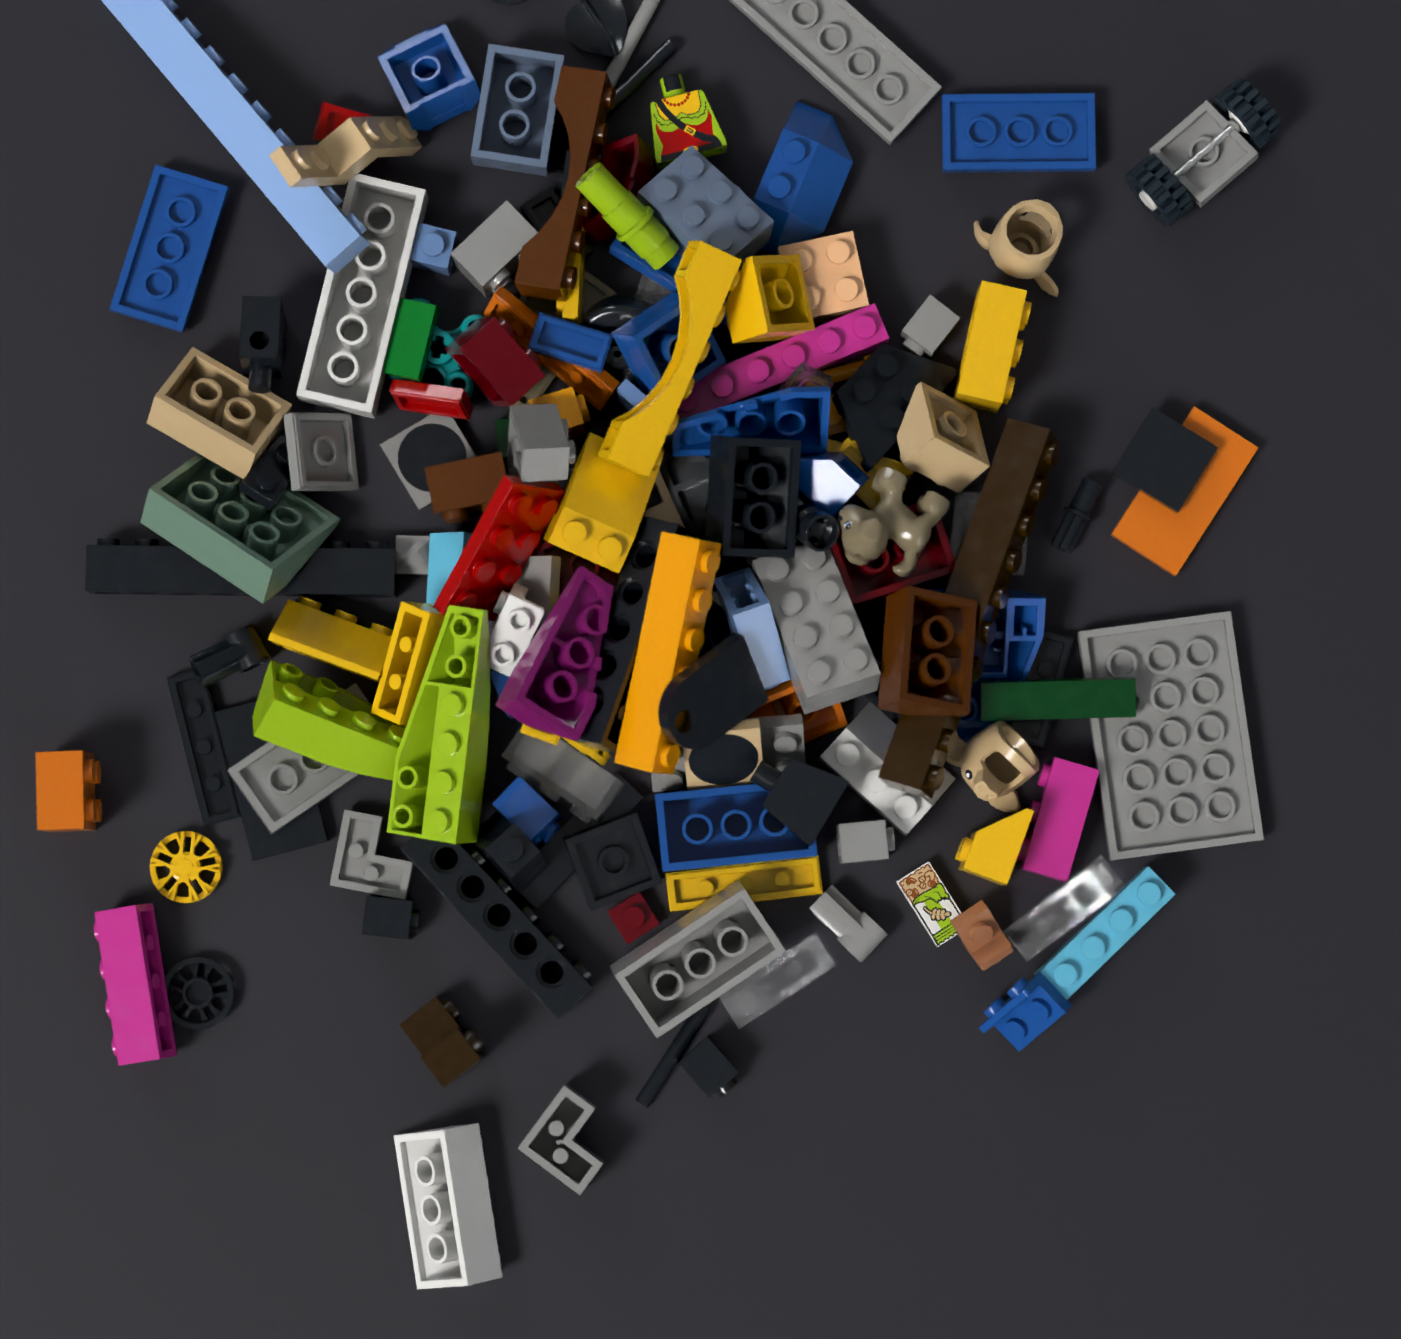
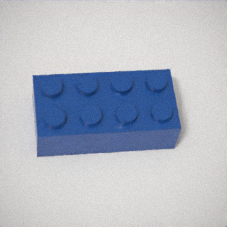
[655,784,817,872]

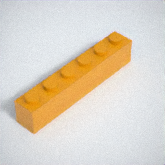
[614,531,721,774]

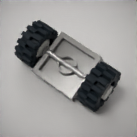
[1125,78,1283,227]

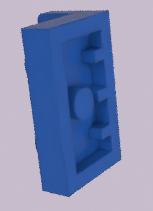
[979,972,1072,1052]

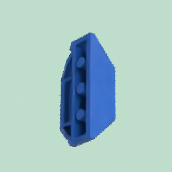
[753,101,853,255]

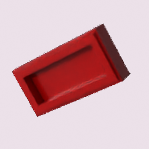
[389,379,474,419]

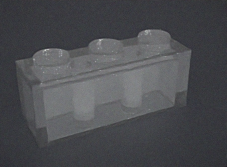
[501,726,626,824]

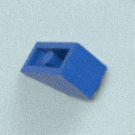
[492,776,563,845]

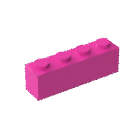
[94,903,177,1066]

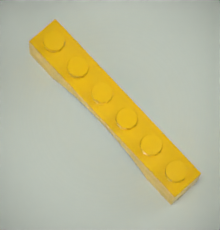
[597,241,742,477]

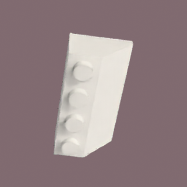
[394,1123,503,1289]

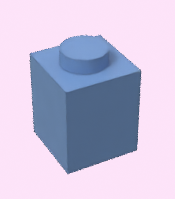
[410,223,459,276]

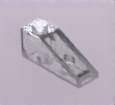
[1003,855,1125,962]
[719,933,836,1029]

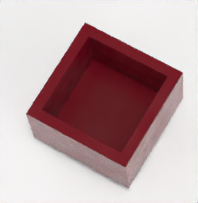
[445,317,545,407]

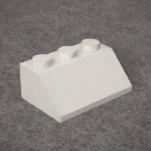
[819,702,956,836]

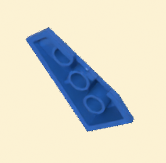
[672,386,831,456]

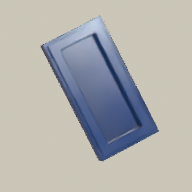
[528,312,614,374]

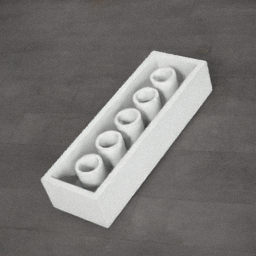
[296,174,429,419]

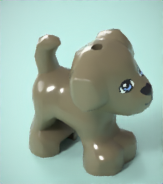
[837,467,950,577]

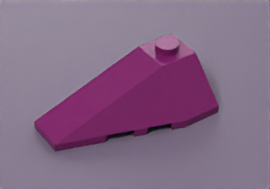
[495,566,613,741]

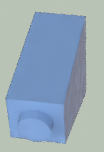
[714,567,791,690]

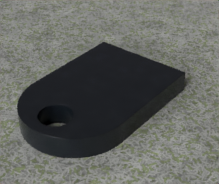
[658,633,769,749]

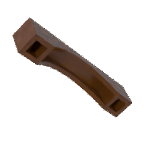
[514,66,616,302]

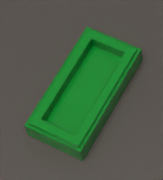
[382,298,440,382]

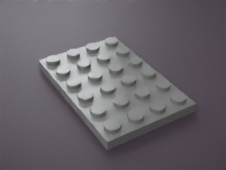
[1077,611,1264,861]

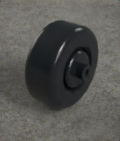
[580,295,652,390]

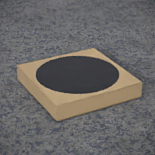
[683,718,763,791]

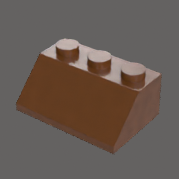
[878,585,977,716]

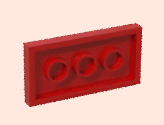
[433,475,566,621]

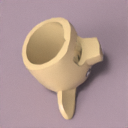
[973,199,1063,298]
[946,720,1040,812]

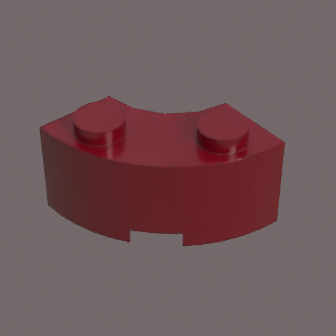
[582,133,654,243]

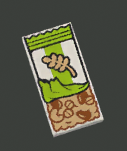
[896,861,961,947]

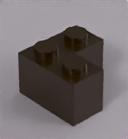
[399,996,486,1088]

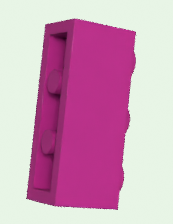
[1017,757,1100,882]

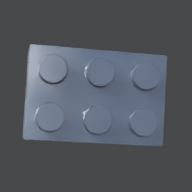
[470,44,566,177]
[637,145,774,269]

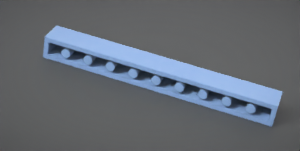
[101,0,370,274]

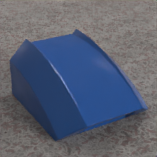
[377,23,480,131]

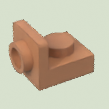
[950,900,1014,971]

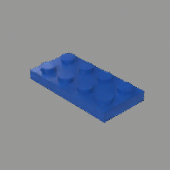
[941,93,1096,173]
[109,164,230,334]

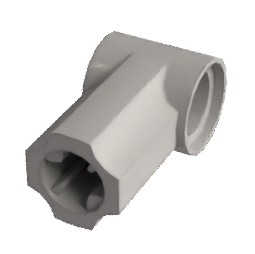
[809,885,888,963]

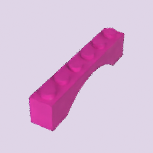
[677,303,889,419]

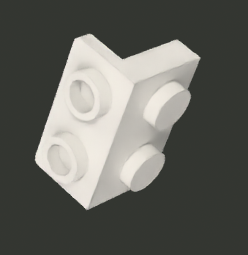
[488,582,545,677]

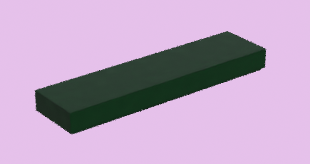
[980,677,1136,721]

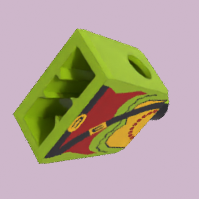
[650,74,727,170]

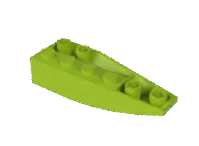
[387,605,490,844]
[252,660,406,781]

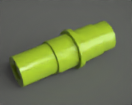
[575,162,680,270]

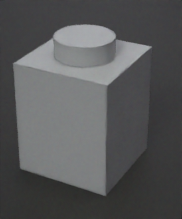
[900,295,960,359]

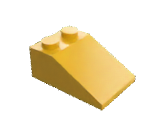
[542,432,661,574]

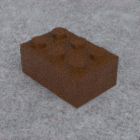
[424,451,507,525]

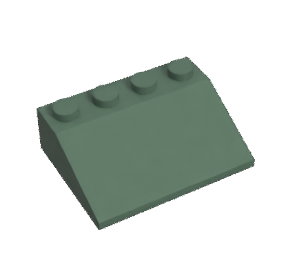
[140,453,340,604]

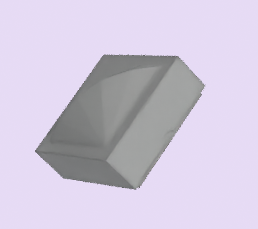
[396,535,430,575]

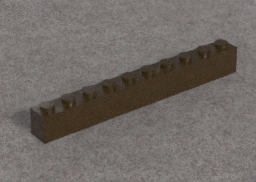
[878,418,1061,800]

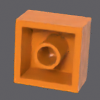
[35,750,102,832]

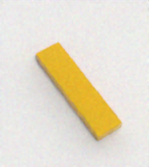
[665,855,823,912]

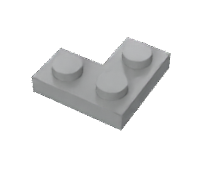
[330,809,414,900]

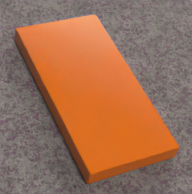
[1111,406,1259,577]

